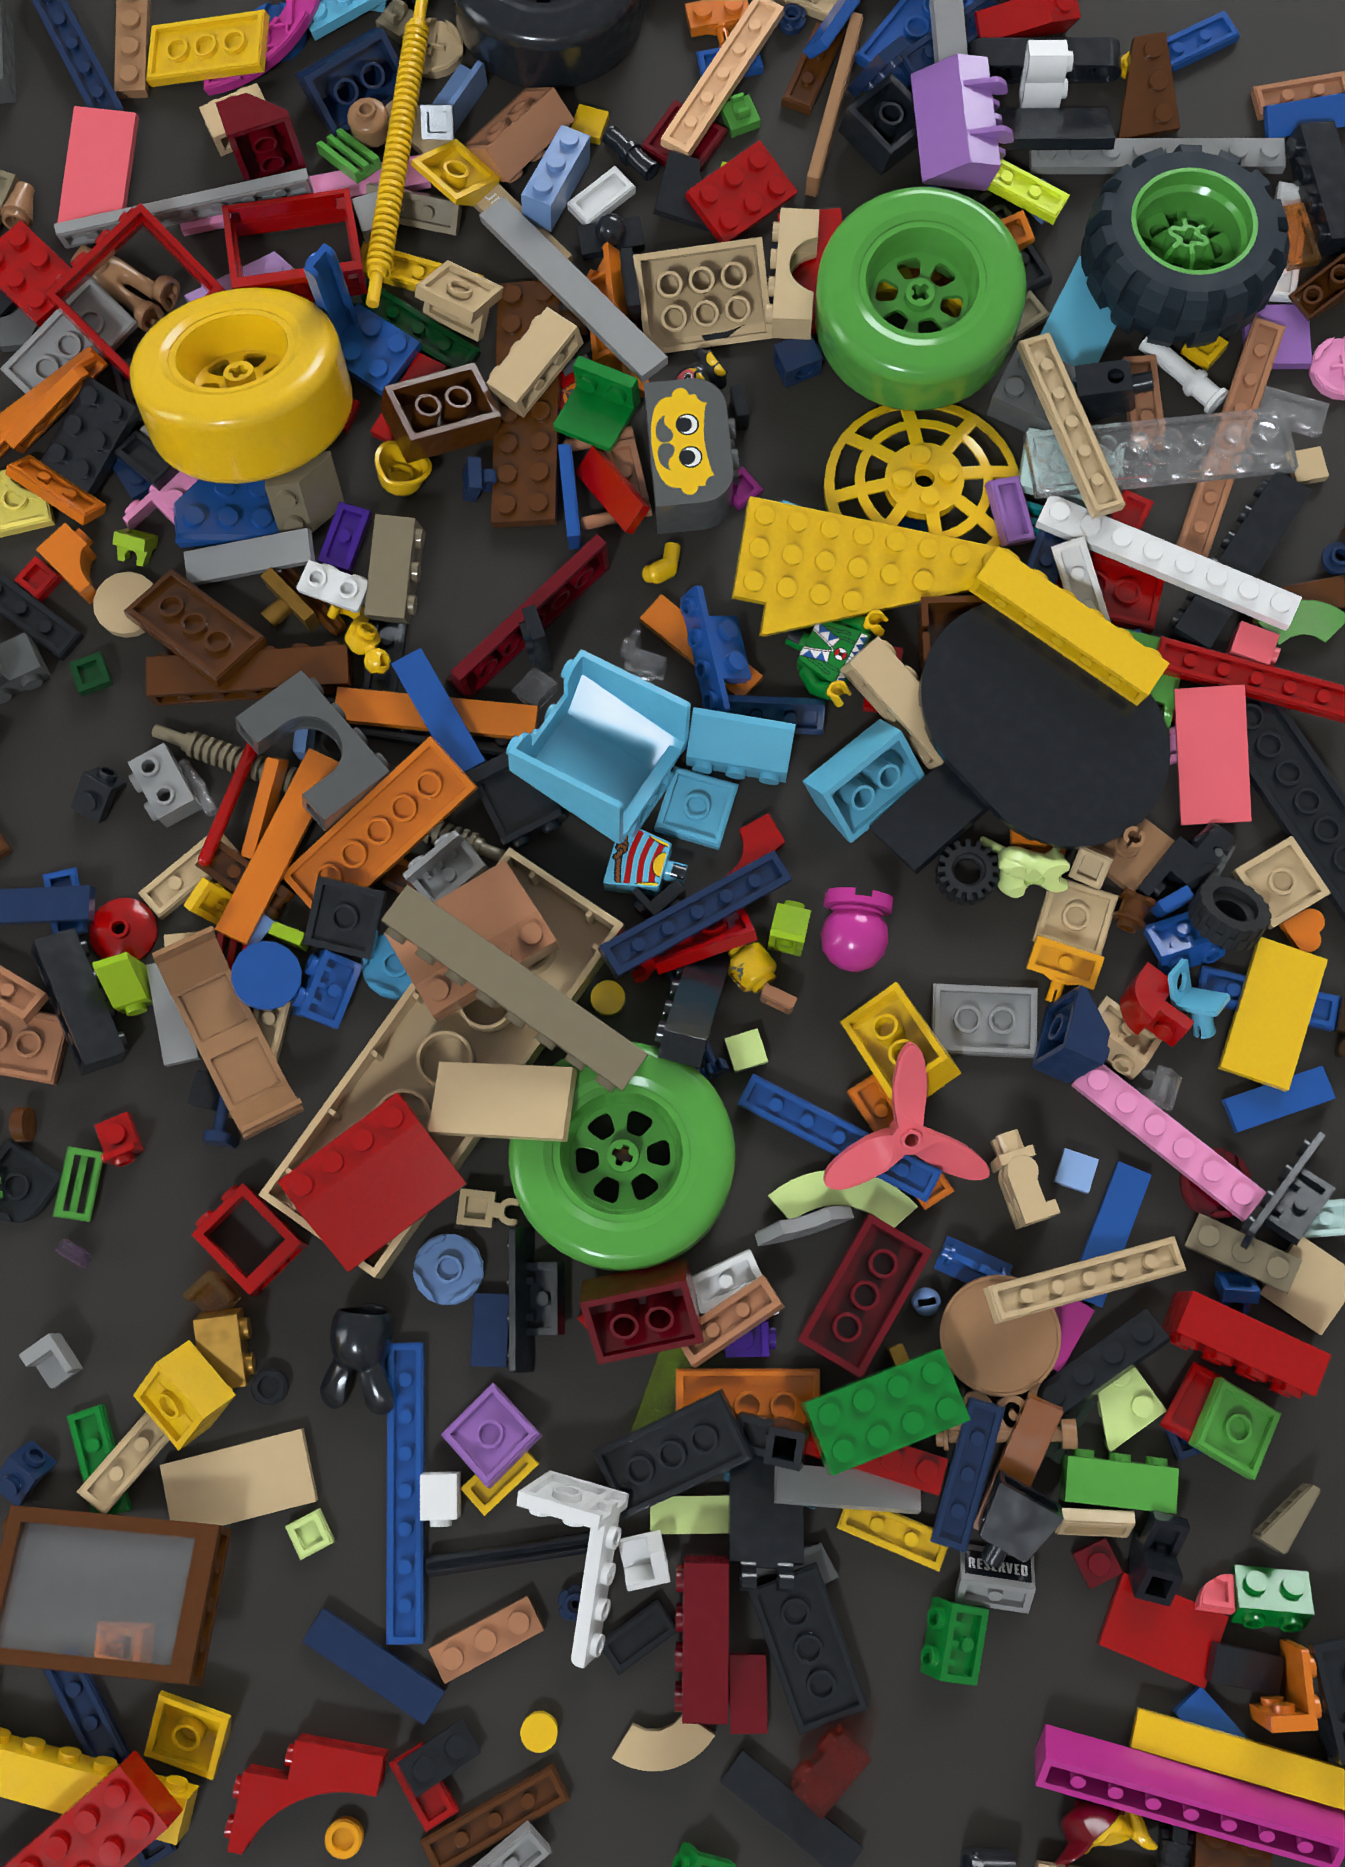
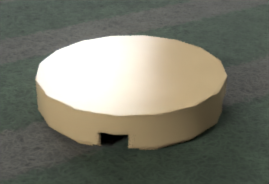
[93,571,153,638]

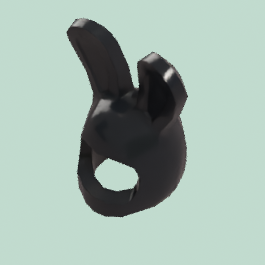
[320,1303,395,1415]

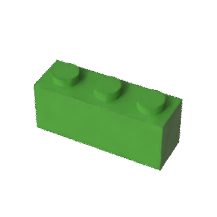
[1058,1448,1179,1514]

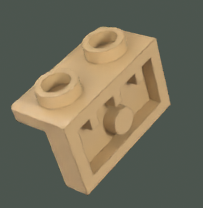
[1097,996,1162,1080]

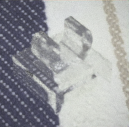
[1137,1065,1182,1111]

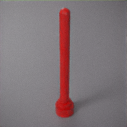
[198,743,257,866]

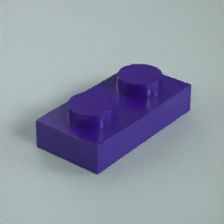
[317,502,372,575]

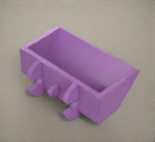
[911,53,1014,191]

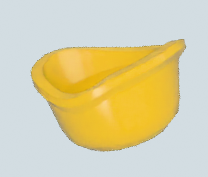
[374,441,432,496]

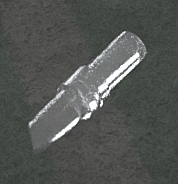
[179,759,218,817]

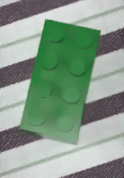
[800,1348,971,1476]

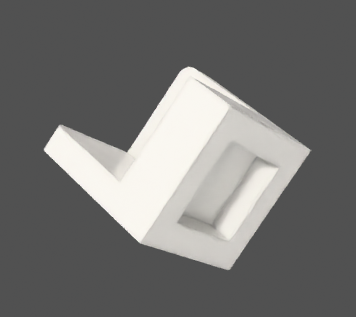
[618,1530,671,1591]

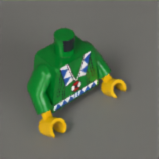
[785,610,889,707]

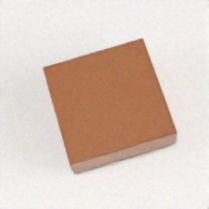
[760,983,798,1015]

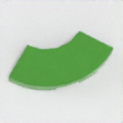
[1254,599,1345,645]

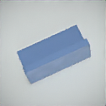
[432,60,488,132]

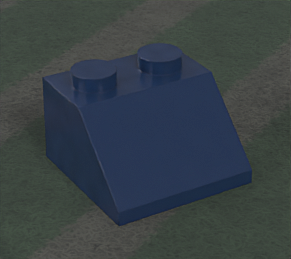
[1031,985,1110,1084]

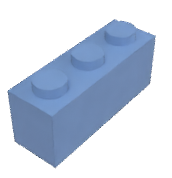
[521,125,590,232]

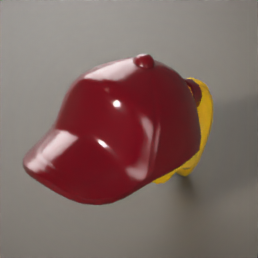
[1054,1800,1158,1867]

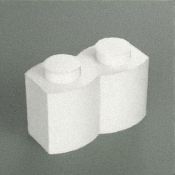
[1019,40,1073,108]

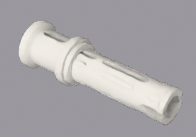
[1139,336,1229,414]

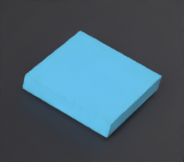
[654,766,739,850]

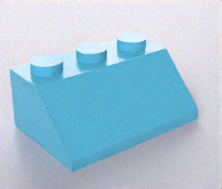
[686,707,796,785]
[803,719,925,843]

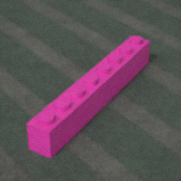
[1035,1724,1345,1867]

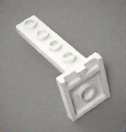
[516,1470,629,1669]

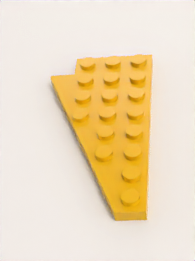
[732,496,1010,637]

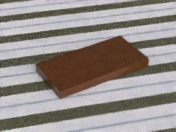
[124,569,267,687]

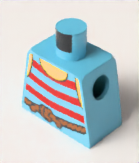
[603,829,688,896]

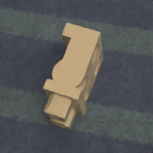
[990,1129,1061,1230]

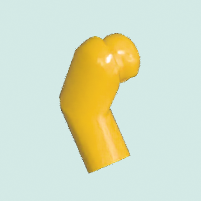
[642,542,681,584]

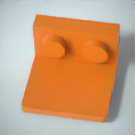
[1249,1638,1322,1733]

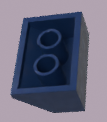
[295,27,399,137]

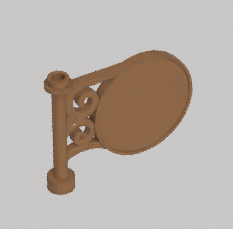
[936,1274,1078,1451]

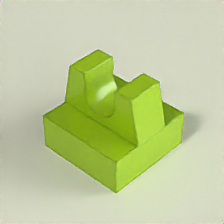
[113,528,159,567]

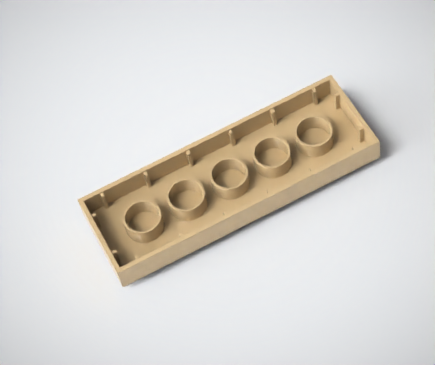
[259,847,625,1279]

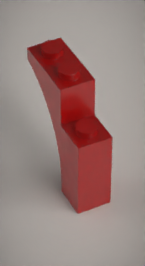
[224,1733,389,1855]

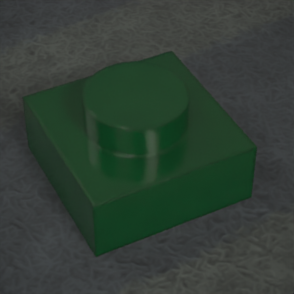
[68,651,114,697]

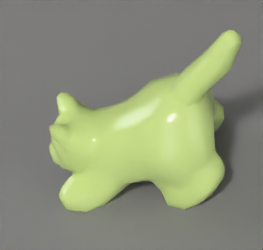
[979,836,1070,898]

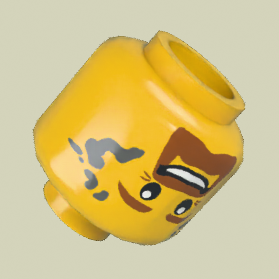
[728,942,777,994]

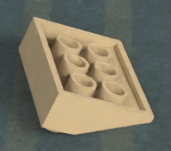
[633,237,772,354]

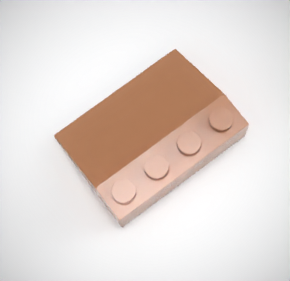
[384,860,560,1022]

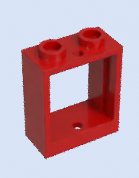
[191,1183,309,1296]

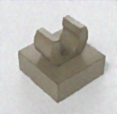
[375,0,414,44]

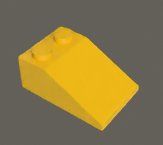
[840,982,961,1101]

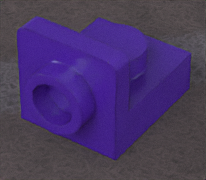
[725,1320,776,1358]

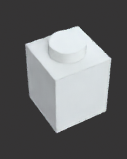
[420,1471,461,1527]

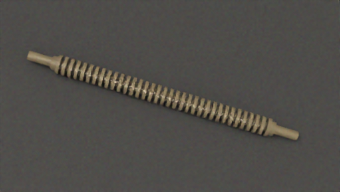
[152,724,506,862]

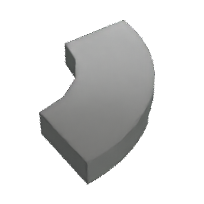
[755,1205,854,1246]

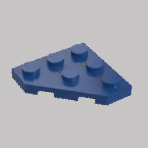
[173,479,279,540]

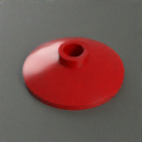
[89,898,158,961]

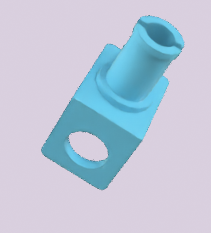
[1168,958,1230,1039]

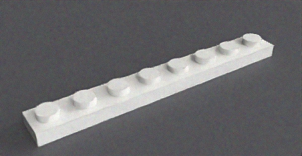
[1035,493,1302,631]

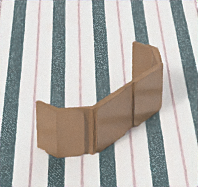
[152,926,304,1140]

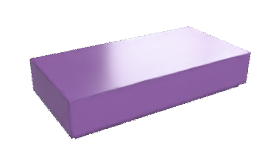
[985,475,1036,548]

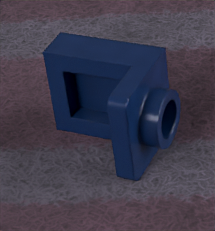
[0,1441,57,1506]

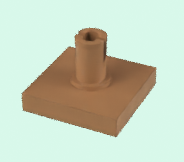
[1076,818,1175,891]

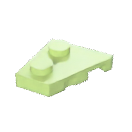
[1097,1367,1167,1452]

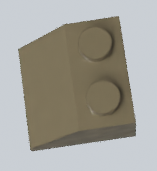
[265,451,345,533]

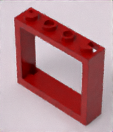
[222,188,367,302]
[46,203,226,382]

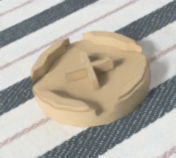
[422,18,465,79]

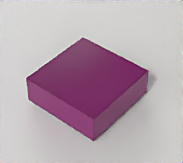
[732,466,764,512]

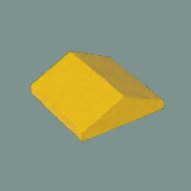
[411,139,501,206]
[144,1690,231,1780]

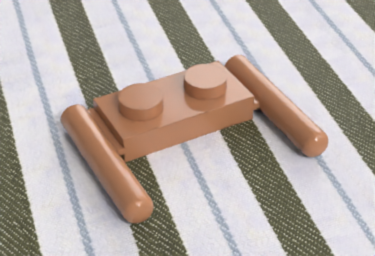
[563,426,652,530]

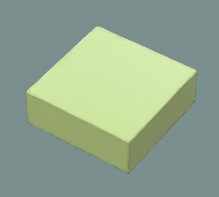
[724,1028,768,1073]
[285,1508,336,1560]

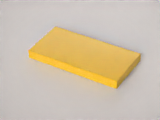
[146,9,270,87]
[1218,937,1328,1092]

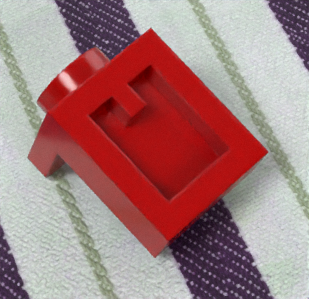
[94,1112,145,1167]

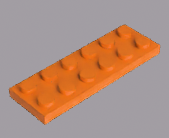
[283,736,478,909]

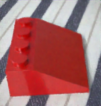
[278,1093,467,1272]

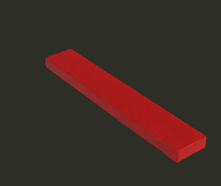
[1156,636,1345,723]

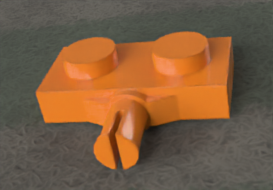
[685,0,749,47]

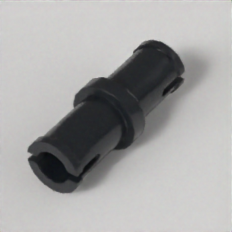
[602,125,660,181]

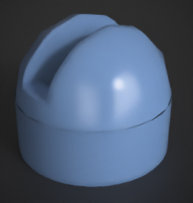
[911,1287,941,1317]

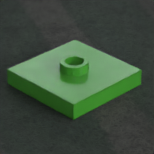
[1188,1377,1282,1480]

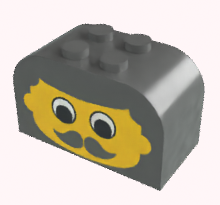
[644,378,739,534]

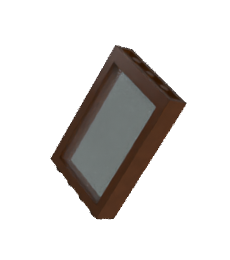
[0,1505,232,1687]

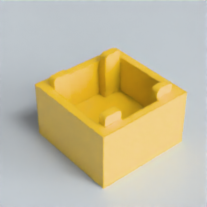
[133,1340,236,1451]

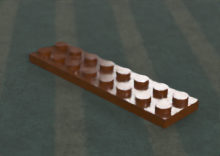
[491,280,563,528]

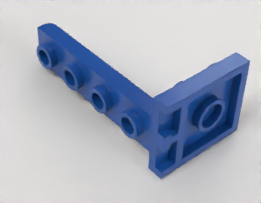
[303,243,422,396]

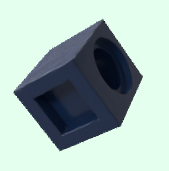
[773,335,825,388]

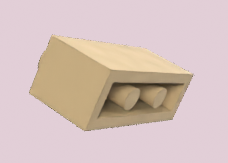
[486,307,584,418]

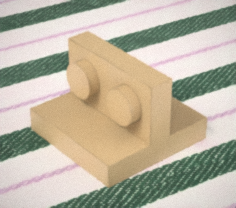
[414,260,504,342]

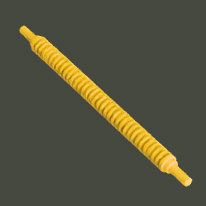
[365,0,430,308]

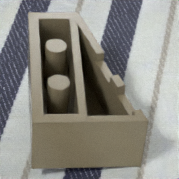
[364,514,426,624]

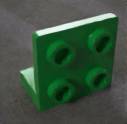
[553,356,640,452]

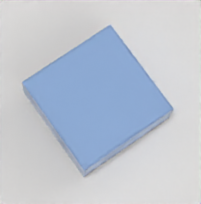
[1053,1148,1099,1194]

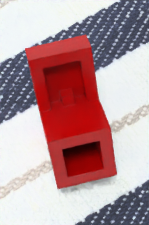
[1120,962,1194,1047]

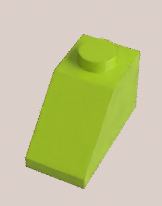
[767,900,811,957]
[92,952,153,1016]

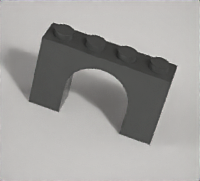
[235,670,390,831]

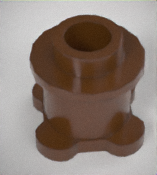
[1112,888,1156,933]

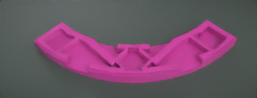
[204,0,321,96]

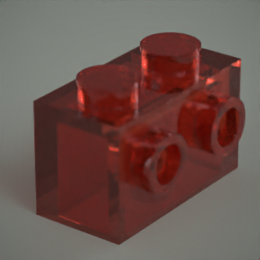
[791,1724,872,1819]

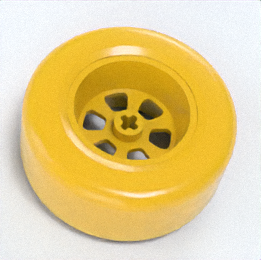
[130,288,352,484]

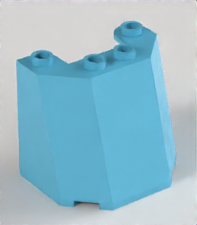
[506,649,691,844]

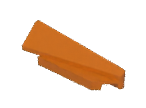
[586,242,649,397]
[0,347,109,459]

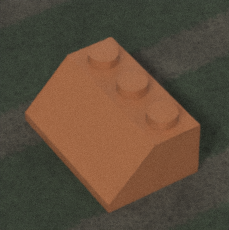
[464,87,575,183]

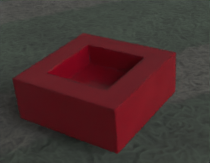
[1071,1537,1123,1589]

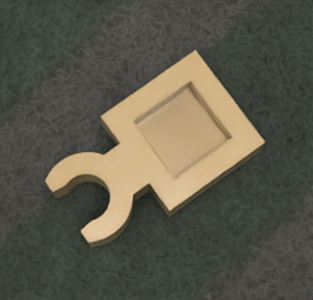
[456,1188,520,1228]

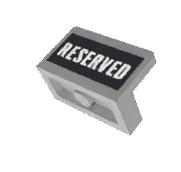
[955,1544,1036,1614]

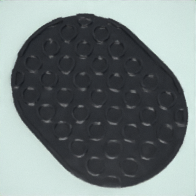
[918,603,1170,849]

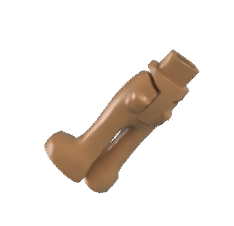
[70,244,180,332]

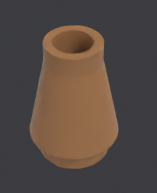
[0,181,35,229]

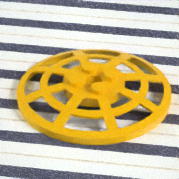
[823,404,1019,547]

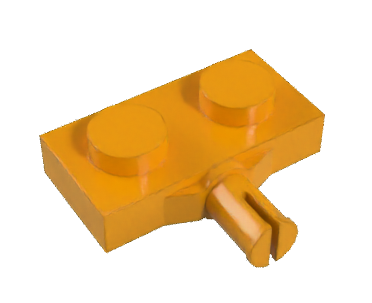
[1026,935,1105,1002]

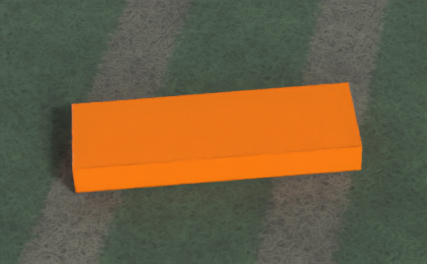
[6,454,106,526]
[241,756,289,859]

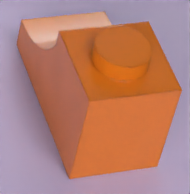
[36,523,97,605]

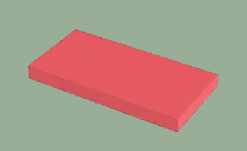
[57,106,139,223]
[1173,685,1252,826]

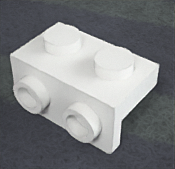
[297,560,368,613]

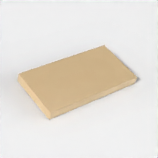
[428,1062,577,1142]
[160,1428,318,1538]

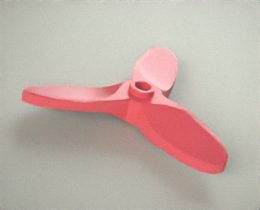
[823,1042,990,1190]

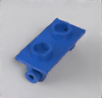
[933,1235,1013,1284]

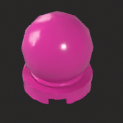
[820,887,893,972]

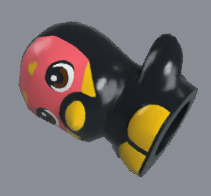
[675,348,728,389]

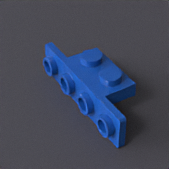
[680,586,752,713]

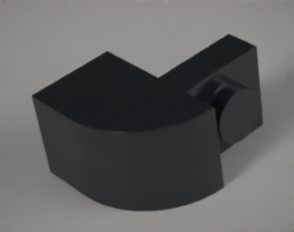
[738,1411,810,1471]
[1128,1510,1191,1607]

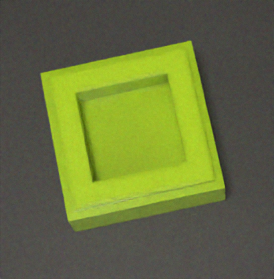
[268,921,309,952]

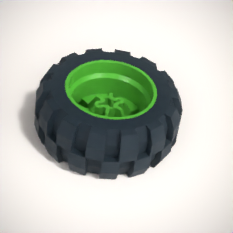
[1081,144,1290,348]

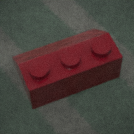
[215,93,309,181]
[579,1258,704,1365]

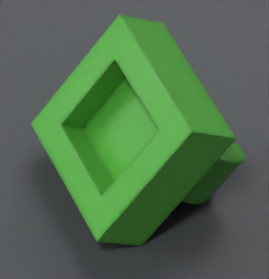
[720,92,761,138]

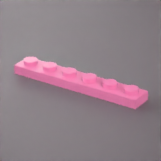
[1071,1064,1267,1222]

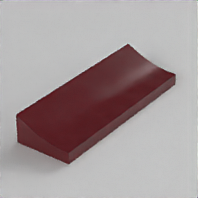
[445,534,610,699]

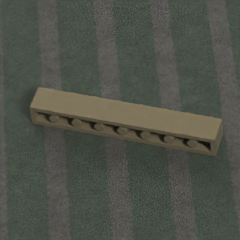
[381,884,648,1093]

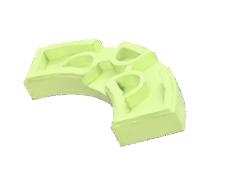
[768,1170,918,1228]

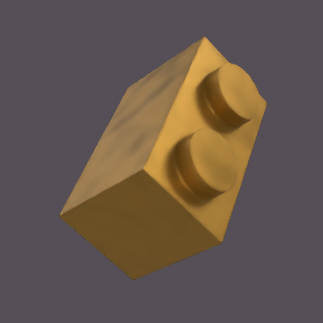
[193,1307,256,1388]

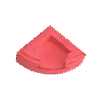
[1195,1574,1236,1615]

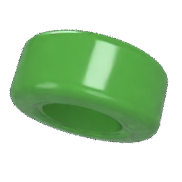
[815,187,1027,411]
[508,1042,736,1271]

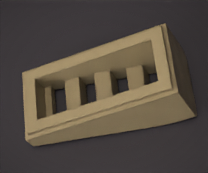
[1251,1483,1321,1554]

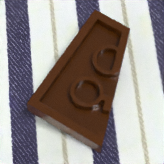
[1116,31,1181,138]

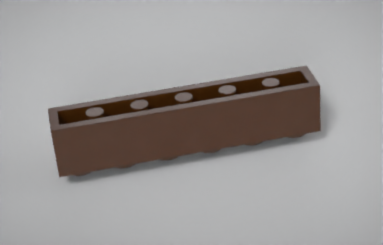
[146,641,354,706]

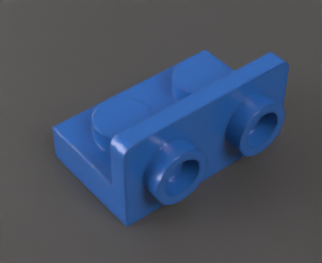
[1144,912,1226,975]
[291,949,363,1029]

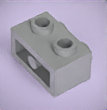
[127,743,203,828]

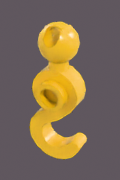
[327,604,391,674]

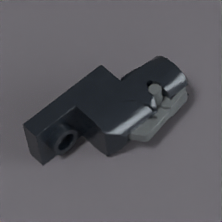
[1135,823,1236,899]

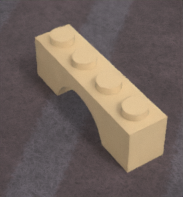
[766,208,820,340]

